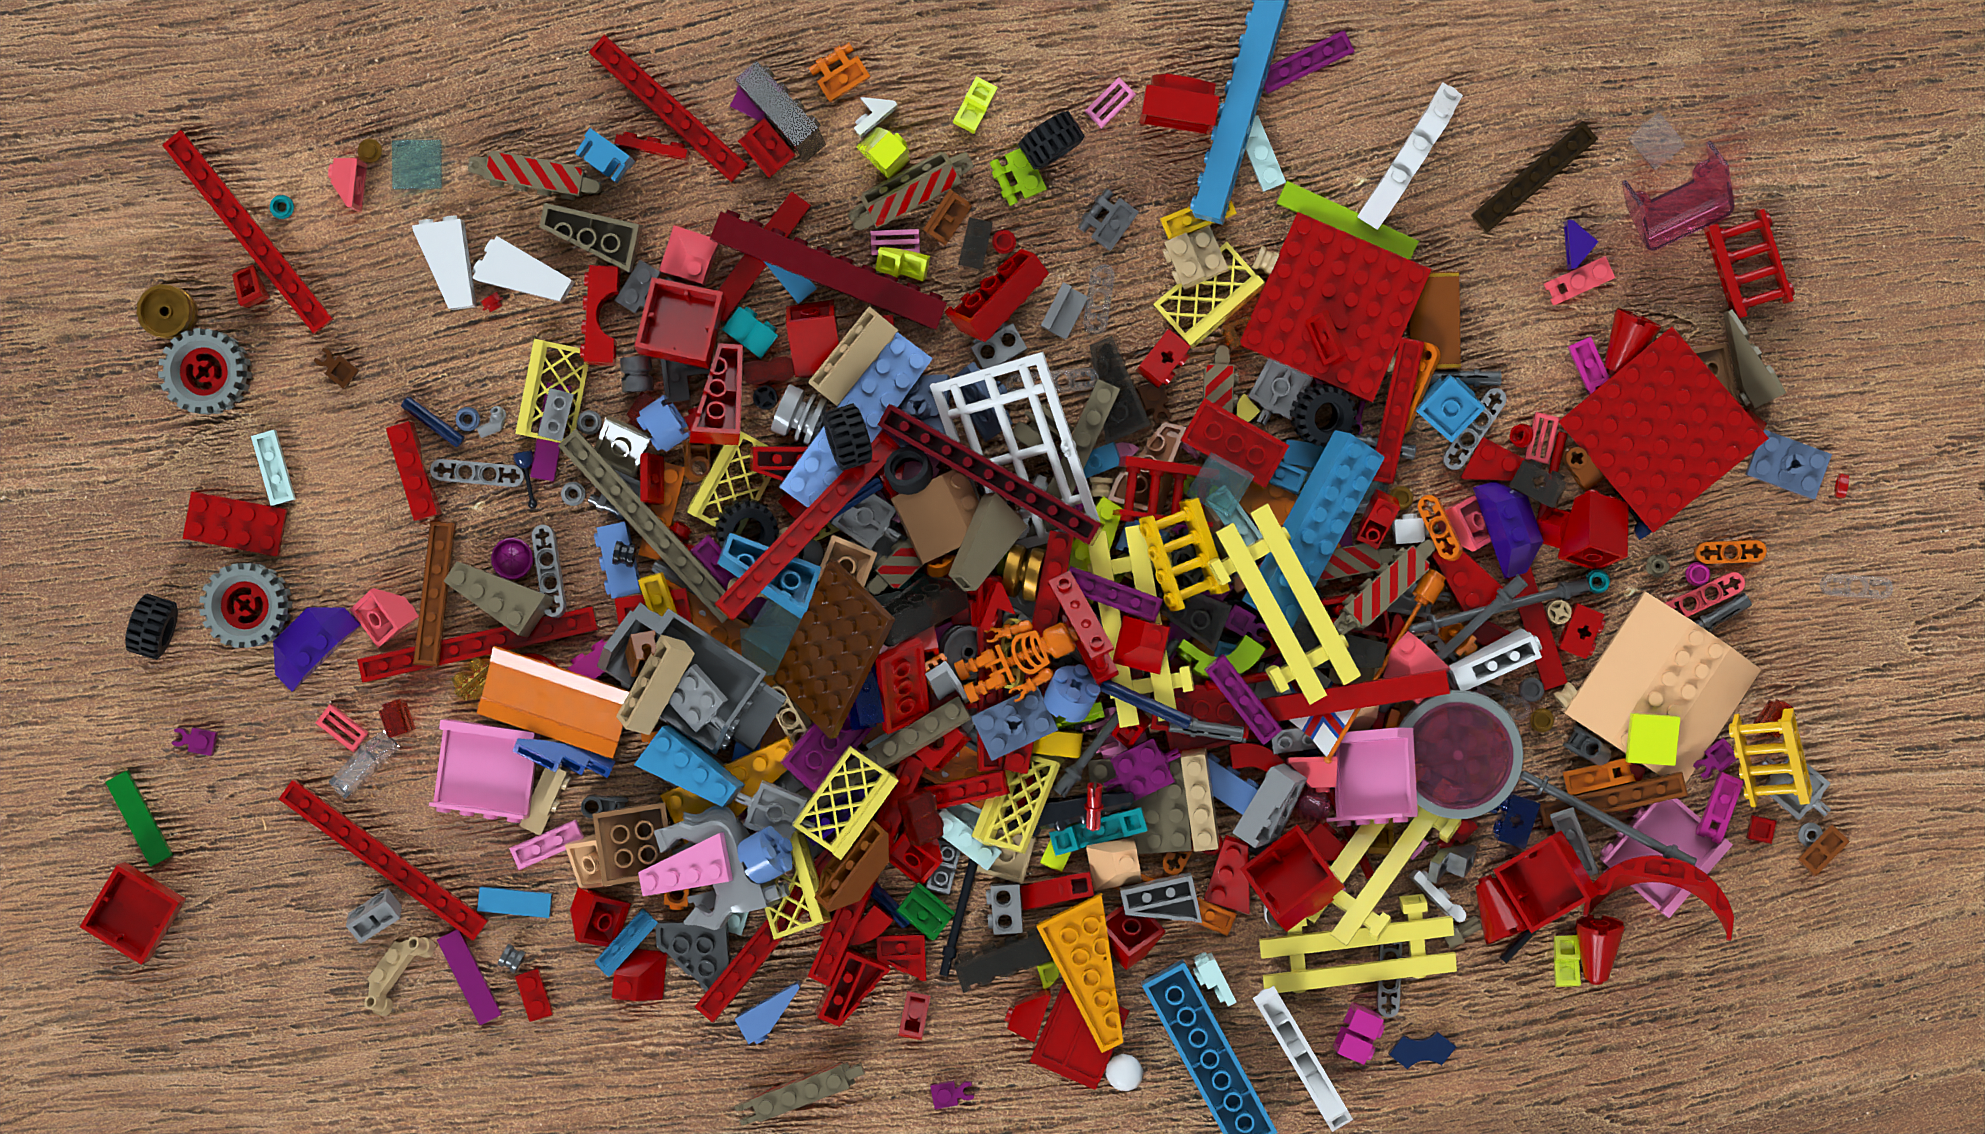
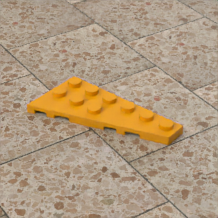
[660,736,793,844]
[1036,893,1124,1053]

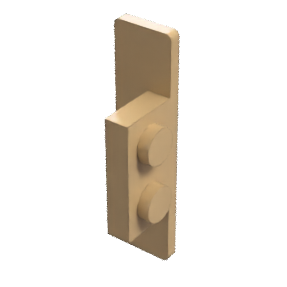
[520,740,579,835]

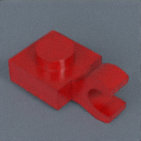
[1436,818,1478,848]

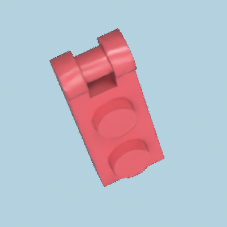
[1544,256,1615,306]

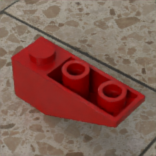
[1020,872,1095,910]

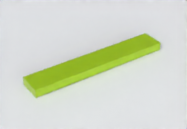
[1276,181,1419,260]

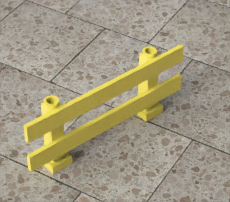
[1207,503,1361,705]
[1087,525,1195,728]
[1307,759,1461,946]
[1259,894,1457,993]

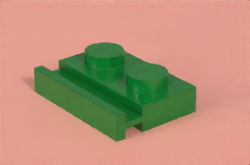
[896,882,955,941]

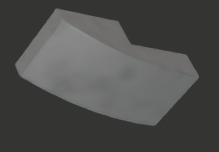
[926,840,961,895]

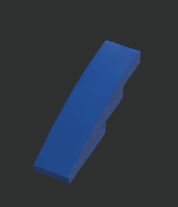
[513,738,615,778]

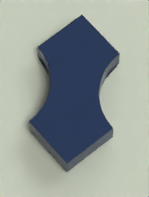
[1388,1031,1456,1070]

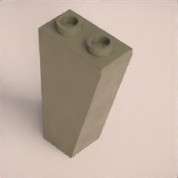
[948,492,1028,591]

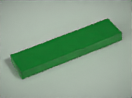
[105,770,173,867]

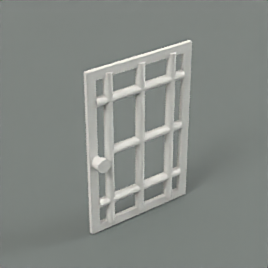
[930,352,1100,548]

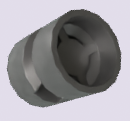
[620,356,654,392]

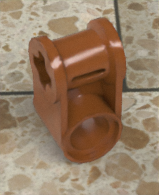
[683,437,711,483]
[1561,447,1606,492]

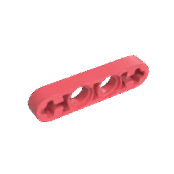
[1664,572,1745,617]

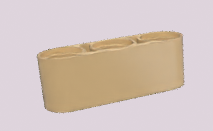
[772,683,812,745]

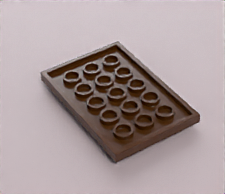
[773,561,895,739]

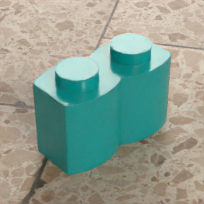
[722,306,779,360]

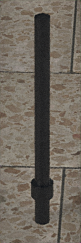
[939,858,978,977]

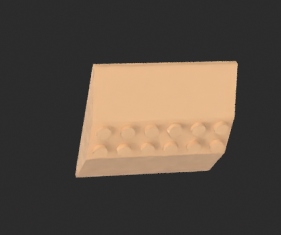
[1563,591,1761,784]

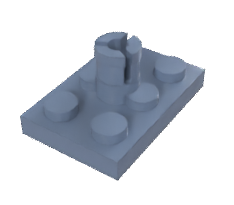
[950,362,1013,442]
[899,374,950,448]
[1745,429,1832,500]
[971,686,1059,761]

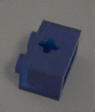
[1492,793,1541,849]

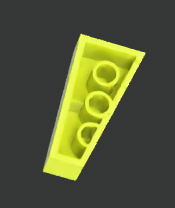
[856,126,910,179]
[1068,496,1122,605]

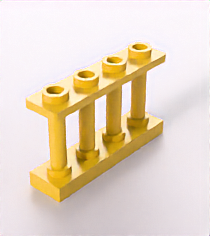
[1139,498,1230,611]
[1729,708,1813,807]

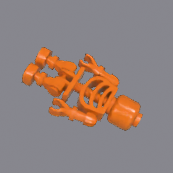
[954,620,1079,703]

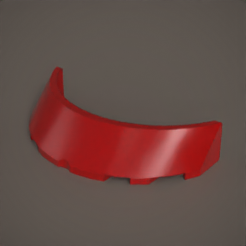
[1583,855,1734,941]

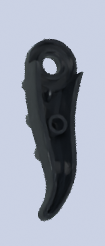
[1002,791,1134,836]

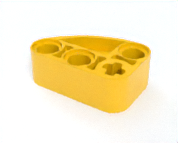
[1032,729,1083,758]

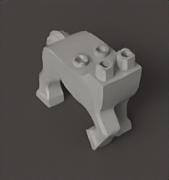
[654,805,790,930]

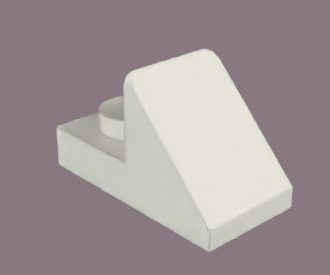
[854,97,898,138]

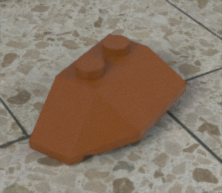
[814,820,889,912]

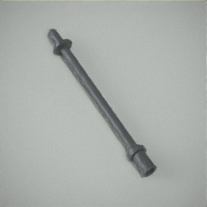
[1379,574,1528,714]
[1409,578,1590,636]
[1053,638,1179,798]
[1519,771,1697,866]

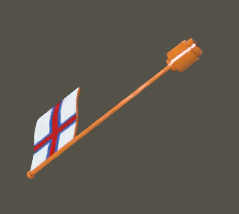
[1282,569,1446,764]

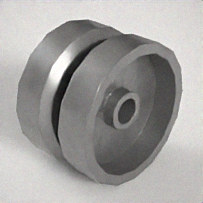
[938,624,977,680]

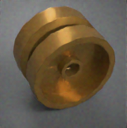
[136,284,198,339]
[1002,544,1046,602]

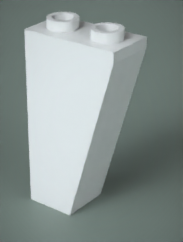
[412,216,477,310]
[472,236,575,302]
[1449,628,1542,691]

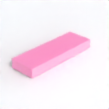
[509,819,584,870]

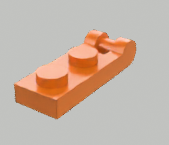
[1563,758,1636,795]

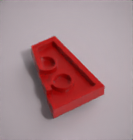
[1204,835,1250,914]

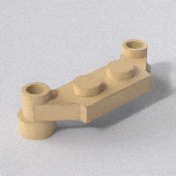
[364,936,435,1016]

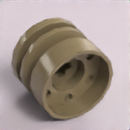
[1012,404,1075,462]

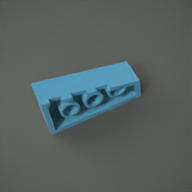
[717,533,822,619]
[634,725,745,807]

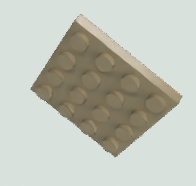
[1088,757,1192,854]

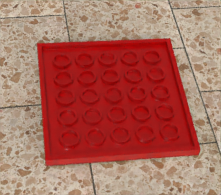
[1239,212,1432,403]
[1558,326,1769,533]

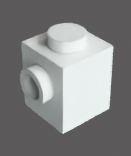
[1392,513,1429,544]

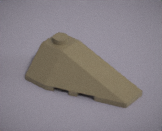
[1723,309,1786,409]

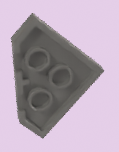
[655,920,731,992]

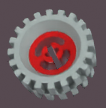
[158,328,252,415]
[199,563,292,648]

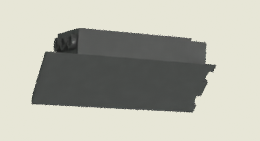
[597,603,787,755]

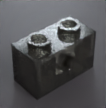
[958,217,993,272]
[1509,459,1568,510]

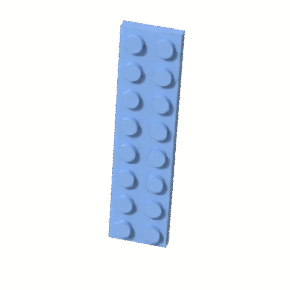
[779,332,933,508]

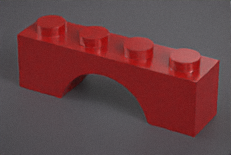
[580,265,621,366]
[386,421,442,521]

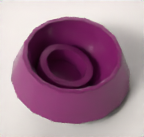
[491,538,533,580]

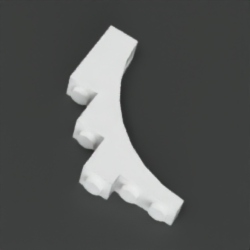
[1357,82,1463,230]
[1253,986,1353,1132]

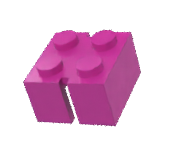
[1333,1002,1385,1065]

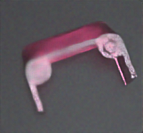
[1622,140,1735,251]

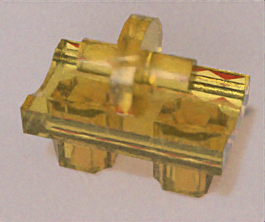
[451,657,490,700]

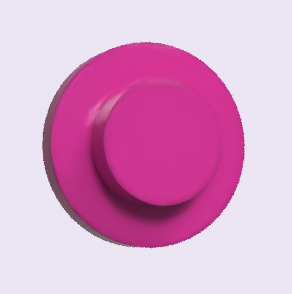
[1685,562,1710,586]

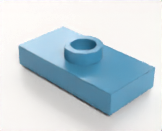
[1083,441,1120,478]

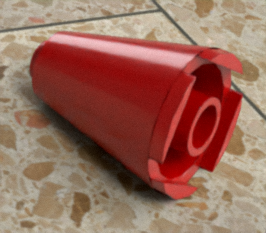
[1604,308,1661,376]
[1475,875,1528,945]
[1576,915,1625,985]

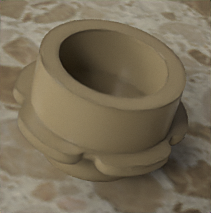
[1646,554,1670,578]

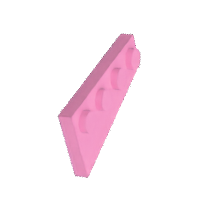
[638,832,733,896]

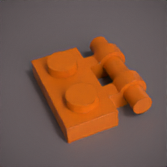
[808,42,871,103]

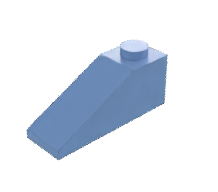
[734,980,801,1044]

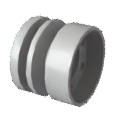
[771,384,828,446]

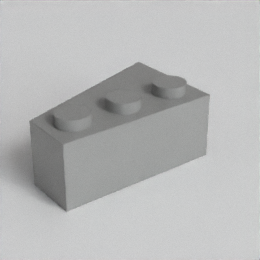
[1232,763,1307,848]
[1119,872,1202,923]

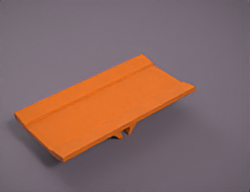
[476,646,630,759]

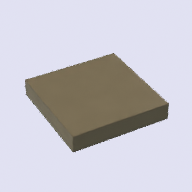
[595,416,652,479]

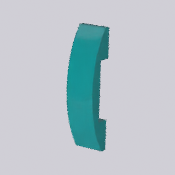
[1049,807,1148,856]

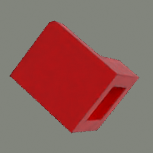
[1538,507,1570,549]

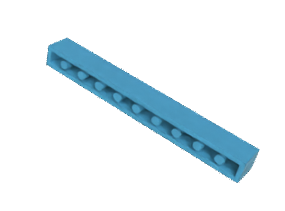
[1190,0,1289,225]

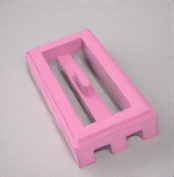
[1085,77,1136,129]
[871,229,920,256]

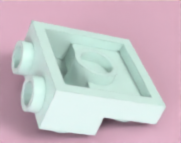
[1193,952,1237,1007]

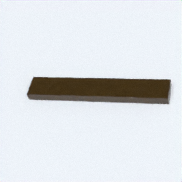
[1471,121,1598,233]

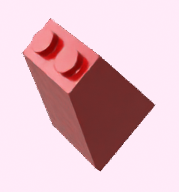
[786,299,840,378]
[1558,490,1629,570]

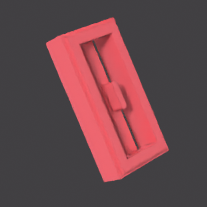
[1524,412,1560,465]
[315,704,369,752]

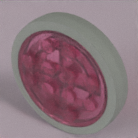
[1399,690,1524,819]

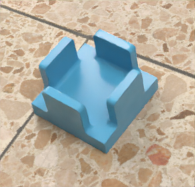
[575,128,635,184]
[1416,374,1485,443]

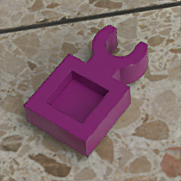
[1223,604,1268,642]
[172,727,218,756]
[1693,737,1739,779]
[930,1080,974,1110]

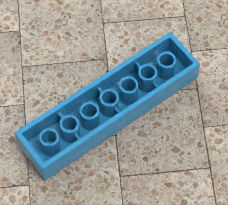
[1242,430,1385,627]
[1141,959,1278,1134]

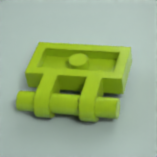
[989,148,1047,206]
[1054,701,1105,730]

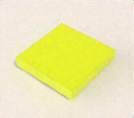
[1625,713,1680,766]

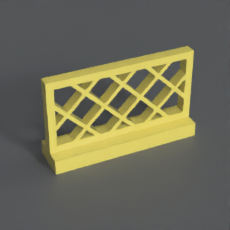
[1153,242,1265,350]
[515,339,589,443]
[686,431,771,536]
[792,745,898,860]
[972,755,1061,854]
[765,829,831,940]

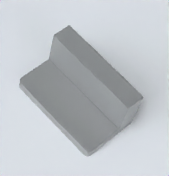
[1041,282,1088,339]
[925,661,969,704]

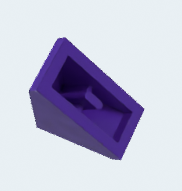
[1563,220,1598,271]

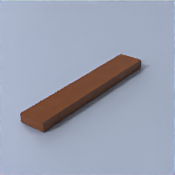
[413,520,456,667]
[1538,771,1688,828]

